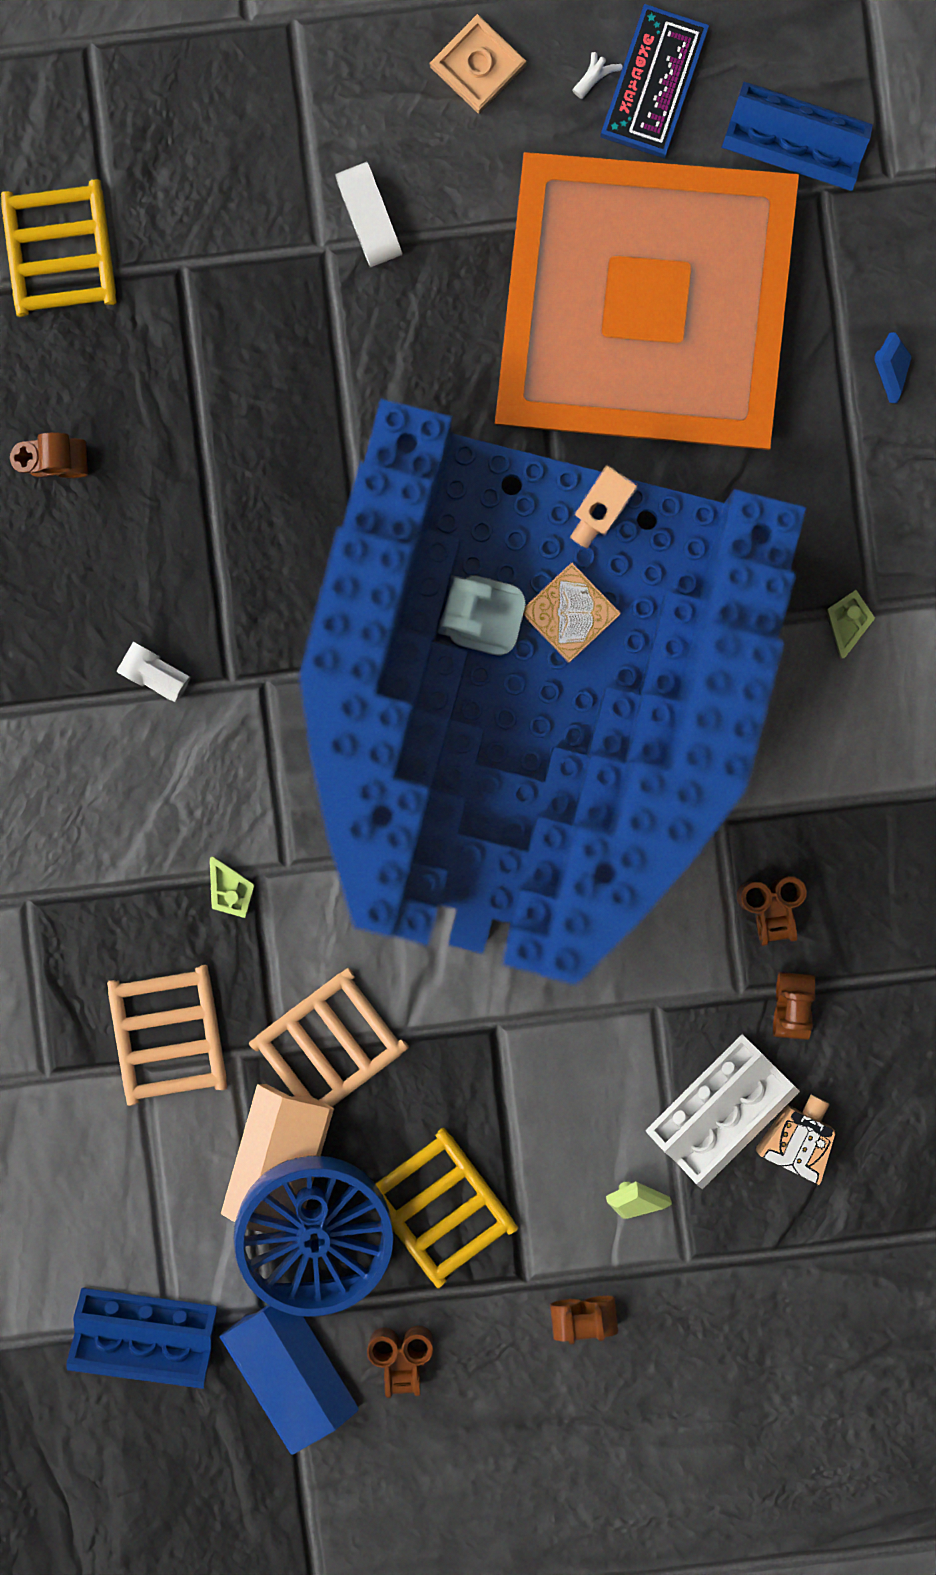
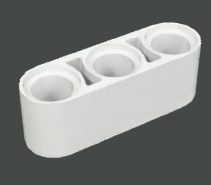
[335,162,402,268]

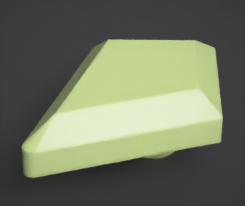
[826,590,875,659]
[210,857,255,918]
[606,1182,672,1219]

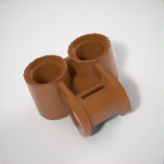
[10,433,88,478]
[737,876,807,946]
[773,972,816,1040]
[550,1295,619,1344]
[367,1325,434,1398]

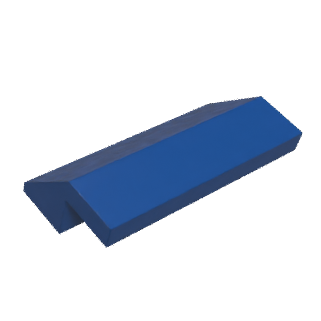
[721,81,873,191]
[66,1288,217,1389]
[219,1305,360,1455]

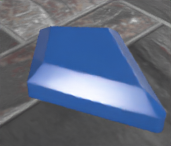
[875,333,912,403]

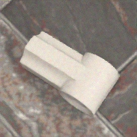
[116,642,191,703]

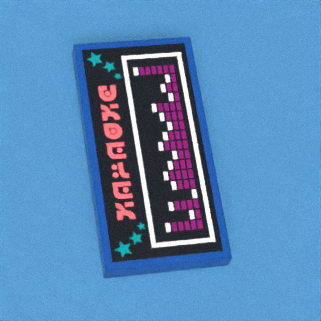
[600,4,709,159]

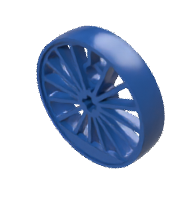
[234,1156,393,1316]

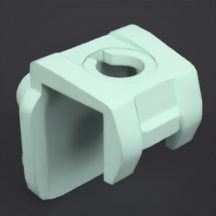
[437,576,525,655]

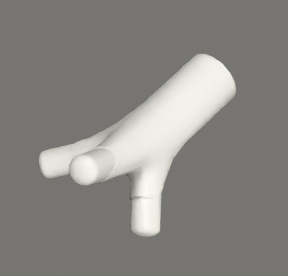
[572,52,623,99]

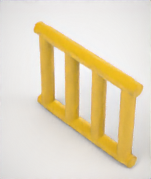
[1,179,117,317]
[373,1128,518,1288]

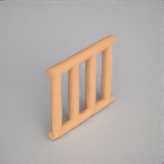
[107,965,228,1106]
[249,967,409,1107]

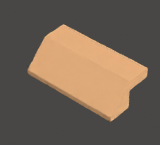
[221,1084,334,1233]

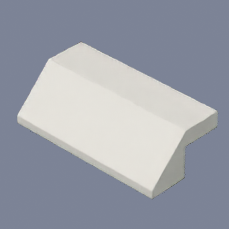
[645,1034,800,1189]

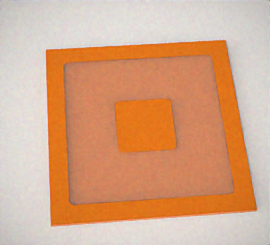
[495,152,799,450]

